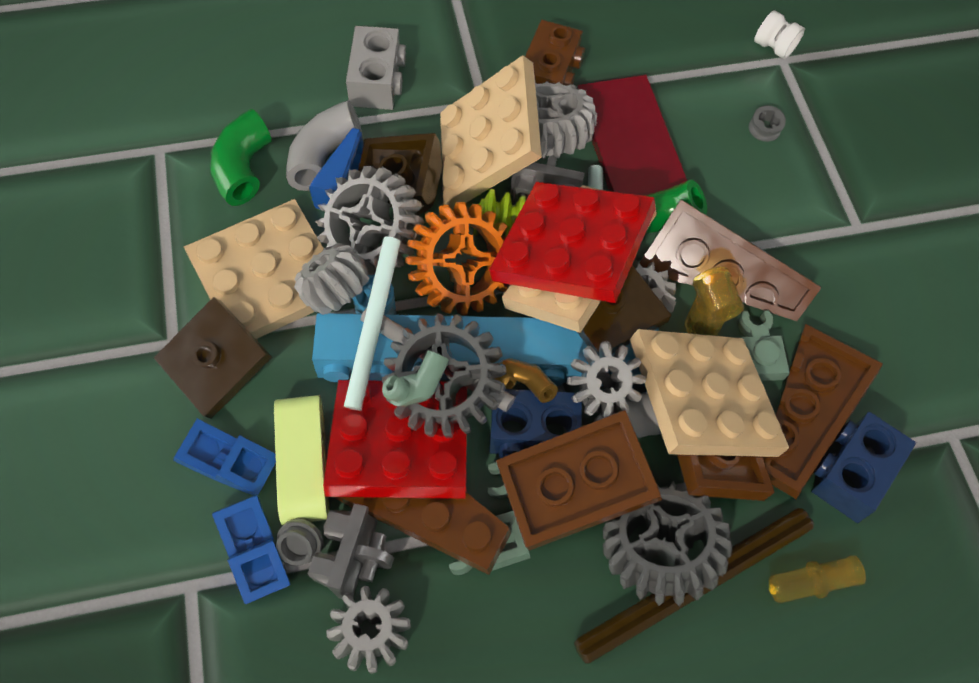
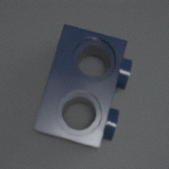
[489,389,582,458]
[811,412,917,524]

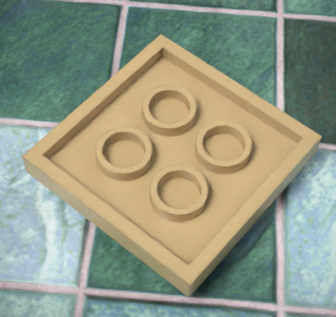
[440,55,542,209]
[184,199,324,339]
[630,329,789,457]

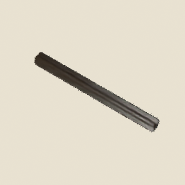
[574,508,814,664]

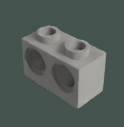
[346,26,406,110]

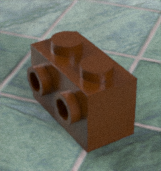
[525,19,585,86]

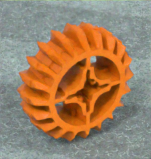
[405,202,508,315]

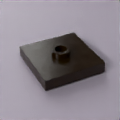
[577,265,671,356]
[154,297,272,419]

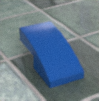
[173,419,276,496]
[212,494,291,604]

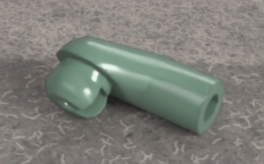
[382,350,449,407]

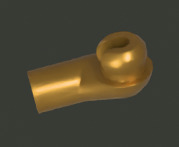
[493,358,558,403]

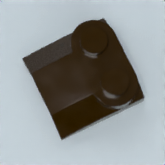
[355,133,442,215]

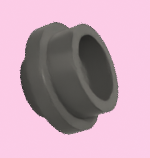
[276,519,324,566]

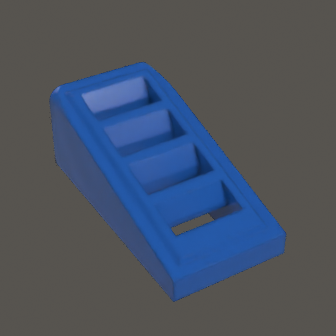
[309,128,364,210]

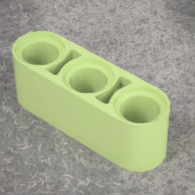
[274,395,329,525]

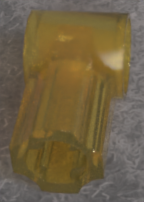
[684,267,744,336]

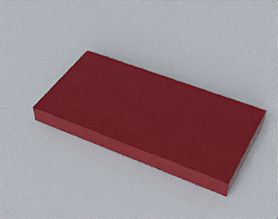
[577,75,687,195]

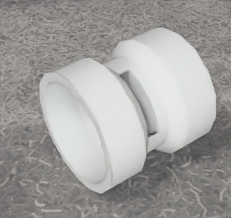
[754,10,805,60]

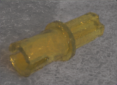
[768,555,866,603]

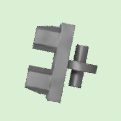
[510,156,584,205]
[308,503,394,599]

